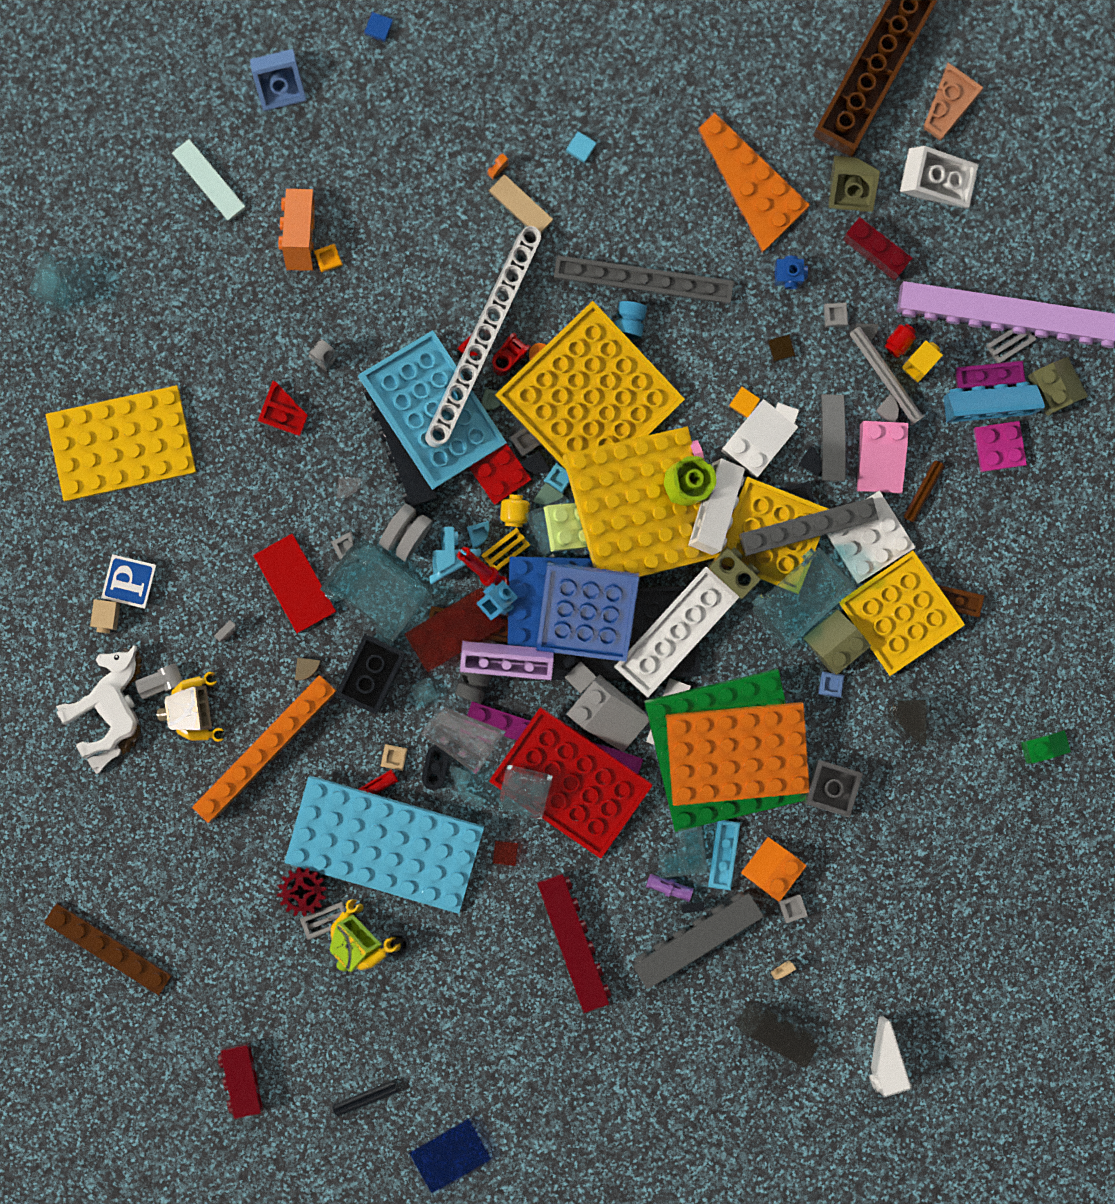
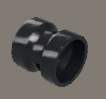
[388,932,409,957]

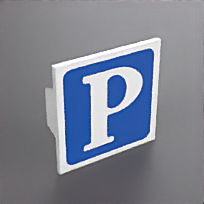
[101,554,156,609]

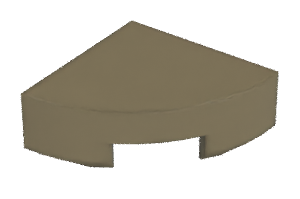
[295,658,321,681]

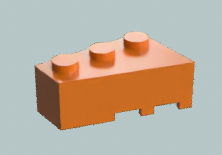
[278,189,315,271]

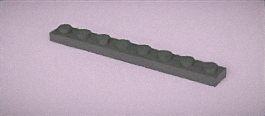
[554,255,734,305]

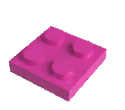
[974,421,1027,472]

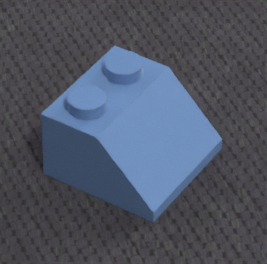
[250,49,306,111]

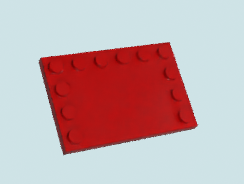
[489,706,653,859]

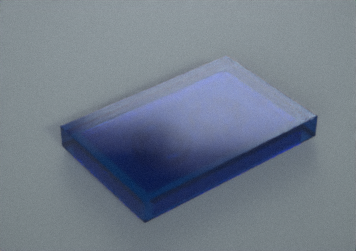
[409,1118,491,1194]

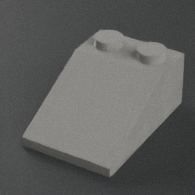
[567,675,649,752]

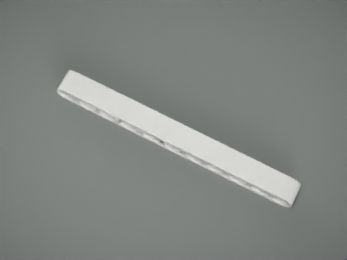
[425,226,541,448]

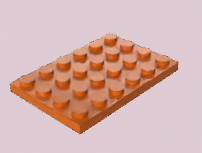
[666,702,809,806]

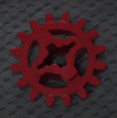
[277,867,327,917]

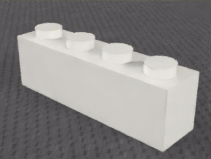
[688,458,745,555]

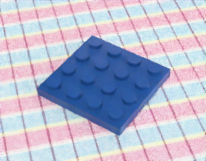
[508,557,593,648]
[536,562,639,662]

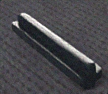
[332,1080,398,1117]

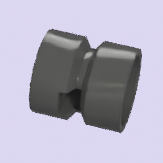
[454,672,492,704]

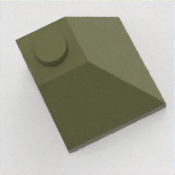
[828,156,880,212]

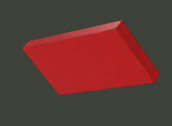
[253,534,337,634]

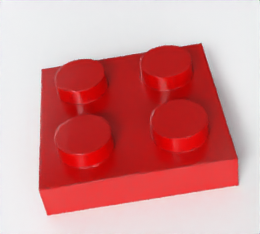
[469,443,532,505]

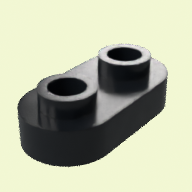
[422,745,449,790]

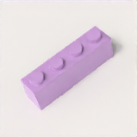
[460,641,553,680]

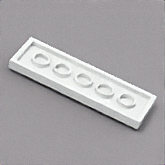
[614,567,739,698]

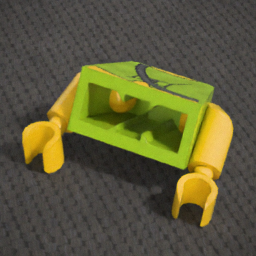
[330,899,401,972]

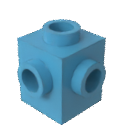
[476,580,518,620]

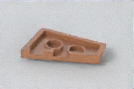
[924,63,983,141]

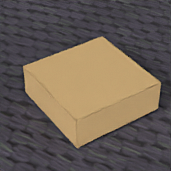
[381,744,408,771]

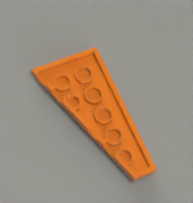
[698,113,810,254]

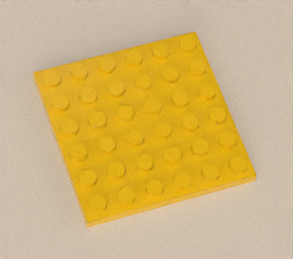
[495,301,685,470]
[563,426,717,577]

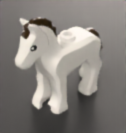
[56,645,142,774]

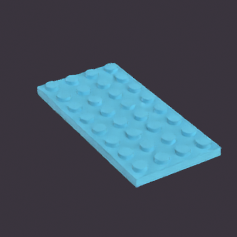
[285,775,484,914]

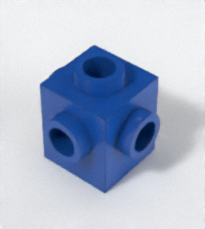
[775,256,808,289]

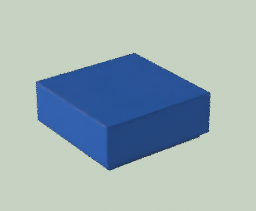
[364,12,393,42]

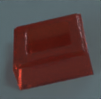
[493,841,518,866]

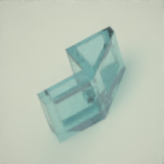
[449,765,487,808]

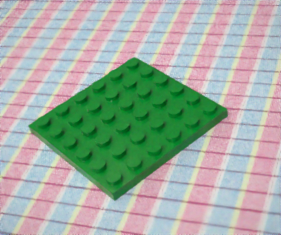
[644,669,806,832]

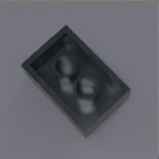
[335,634,407,715]

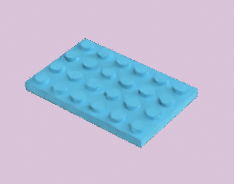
[358,330,507,490]

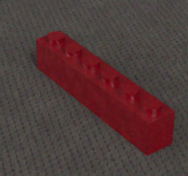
[537,873,612,1014]

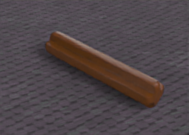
[904,460,945,522]

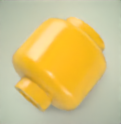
[500,494,530,527]

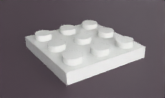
[826,491,915,584]

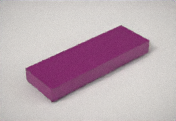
[955,361,1025,390]

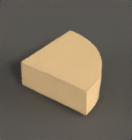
[771,960,796,980]

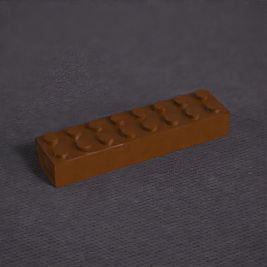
[813,0,937,157]

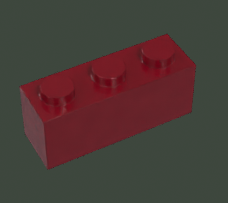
[843,217,912,281]
[218,1042,264,1119]

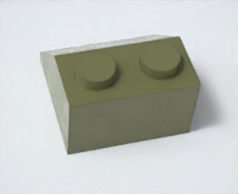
[1028,357,1088,416]
[803,609,871,675]

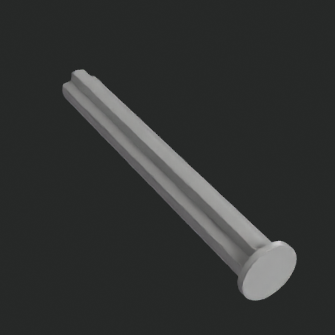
[850,327,926,426]

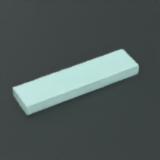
[172,139,246,222]

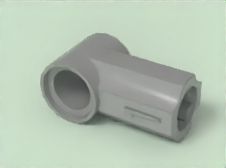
[135,663,183,699]

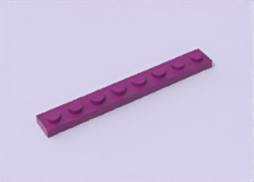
[465,702,643,774]

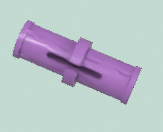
[646,873,694,902]

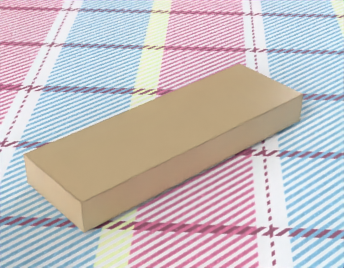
[489,174,553,233]

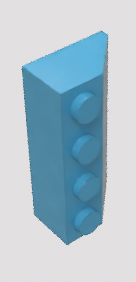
[944,382,1045,423]

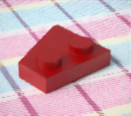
[258,381,308,437]

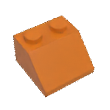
[741,837,807,902]

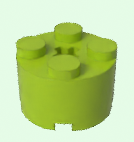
[664,456,716,506]

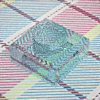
[409,677,439,707]

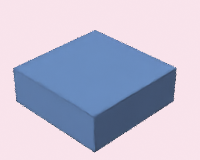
[818,672,845,698]

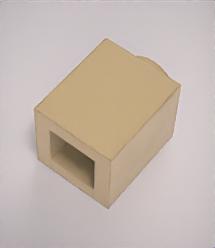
[90,599,120,634]

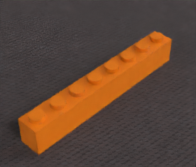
[192,675,337,823]

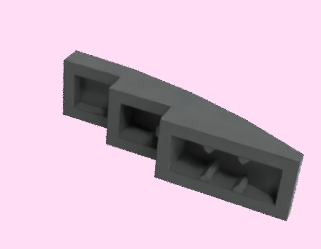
[820,394,846,482]

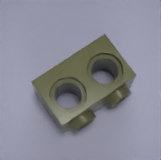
[708,546,761,599]

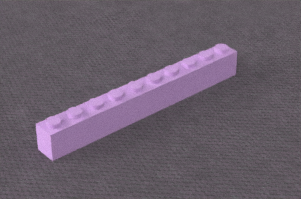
[897,281,1115,348]

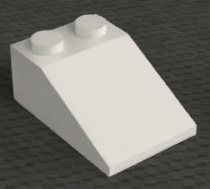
[900,146,978,208]
[721,399,798,479]
[869,1016,911,1097]

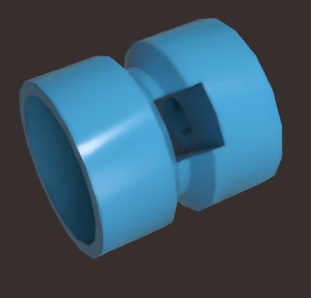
[615,301,647,339]

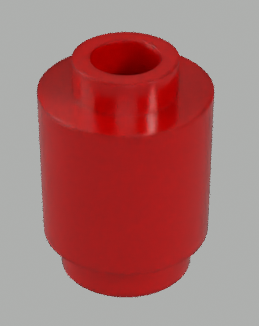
[884,324,917,358]

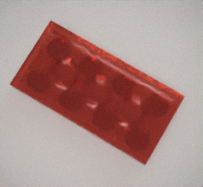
[404,587,505,673]

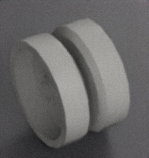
[379,503,433,562]

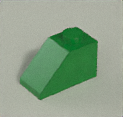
[1021,730,1071,764]

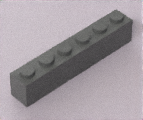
[739,497,879,557]
[632,891,764,990]

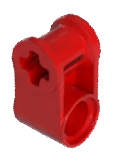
[492,332,531,376]

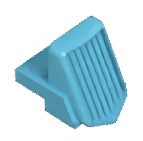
[429,527,481,584]

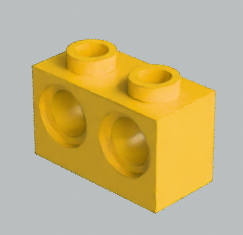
[901,341,943,382]

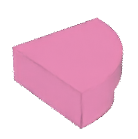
[691,440,705,461]

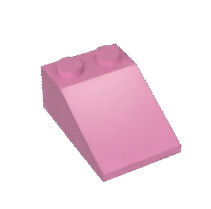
[857,421,908,494]

